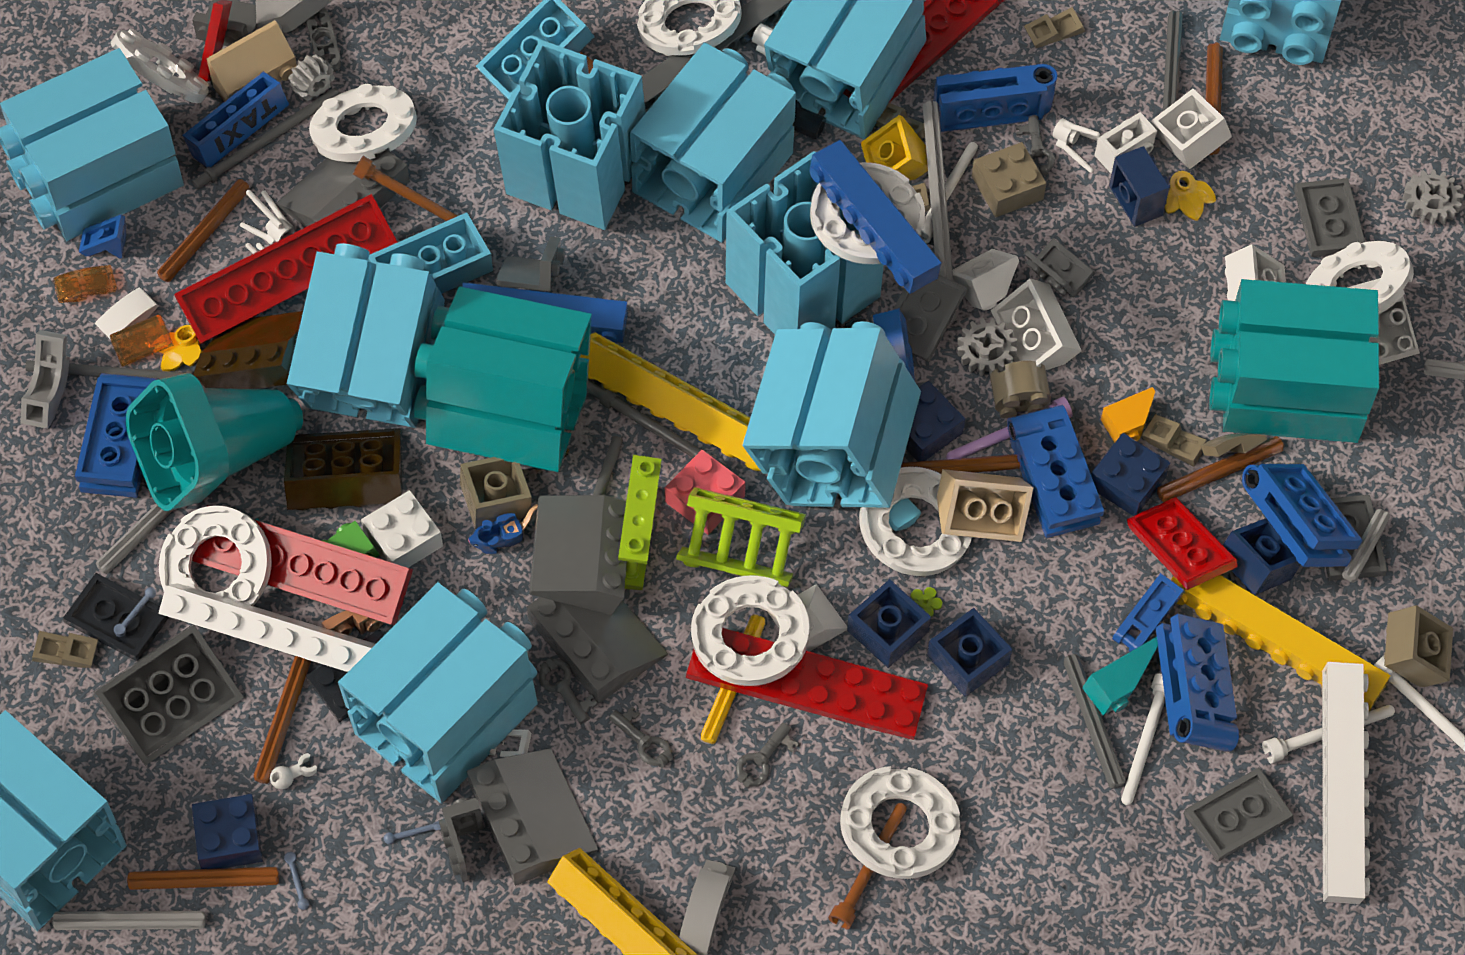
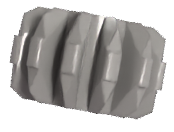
[288,54,335,101]

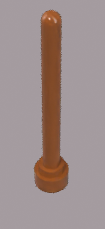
[353,155,458,221]
[828,803,907,930]

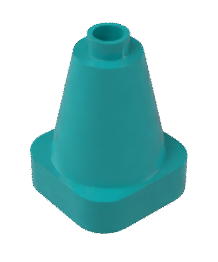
[126,373,303,511]

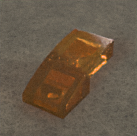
[53,265,117,303]

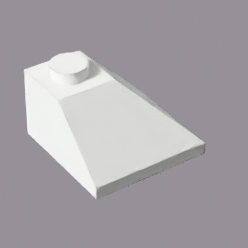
[952,249,1019,310]
[768,584,847,652]

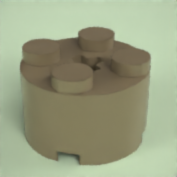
[990,361,1051,418]

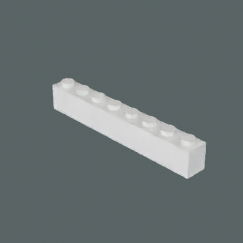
[159,583,375,672]
[1322,662,1370,904]

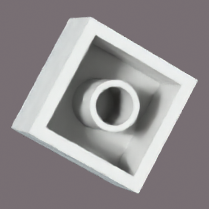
[1151,89,1232,169]
[361,490,443,568]

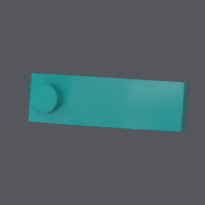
[1082,637,1158,716]

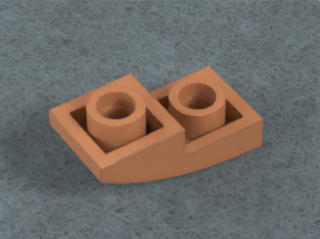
[322,610,383,635]

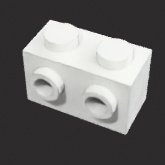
[1094,112,1157,173]

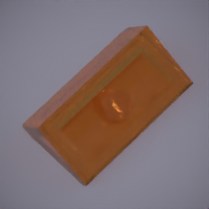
[109,315,174,367]

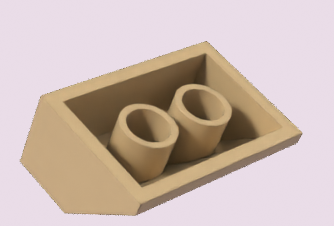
[207,20,297,102]
[937,469,1034,542]

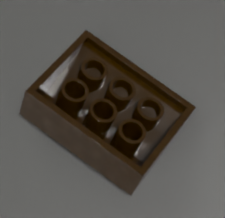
[194,311,303,389]
[284,428,403,511]

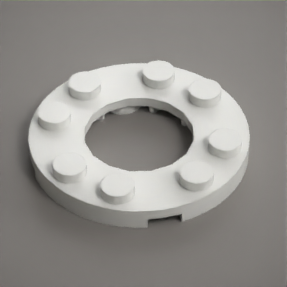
[637,0,742,56]
[111,28,209,103]
[309,84,417,162]
[810,162,925,265]
[1306,241,1414,315]
[859,467,972,576]
[159,506,272,606]
[691,575,810,686]
[840,766,961,879]

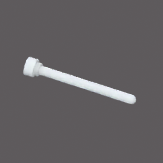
[920,142,978,244]
[1374,656,1465,751]
[1121,673,1165,805]
[1262,705,1395,764]

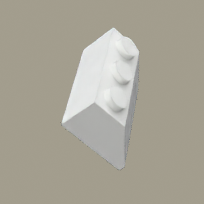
[1225,244,1286,301]
[991,279,1082,370]

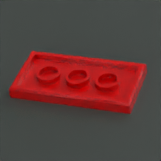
[1127,497,1237,590]

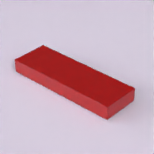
[198,0,232,82]

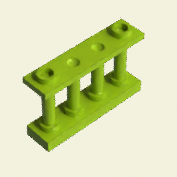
[618,455,662,591]
[676,487,806,587]

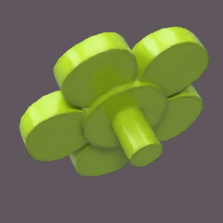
[911,587,942,617]

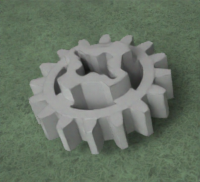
[1402,169,1464,225]
[957,318,1017,376]

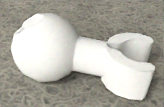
[270,753,317,790]

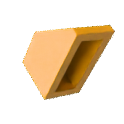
[1101,387,1156,443]

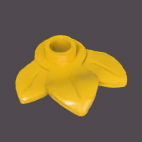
[1165,171,1216,221]
[150,325,201,371]

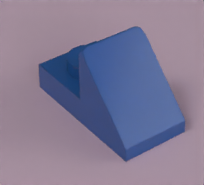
[79,214,126,258]

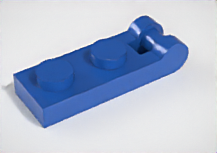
[1112,573,1185,652]

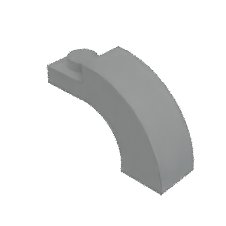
[21,330,70,429]
[679,860,735,955]

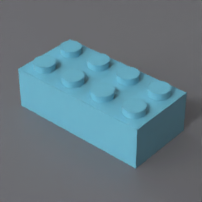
[476,0,595,100]
[368,212,493,294]

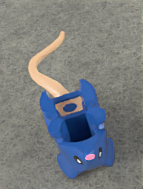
[468,504,538,554]

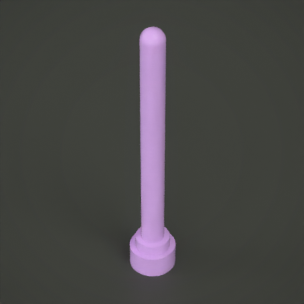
[946,397,1072,459]

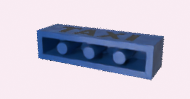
[182,71,289,167]

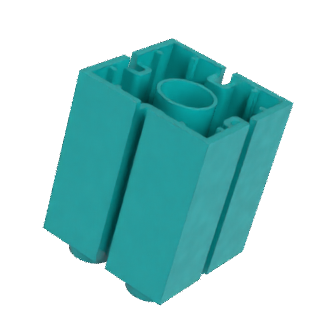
[1209,279,1379,443]
[414,286,592,472]

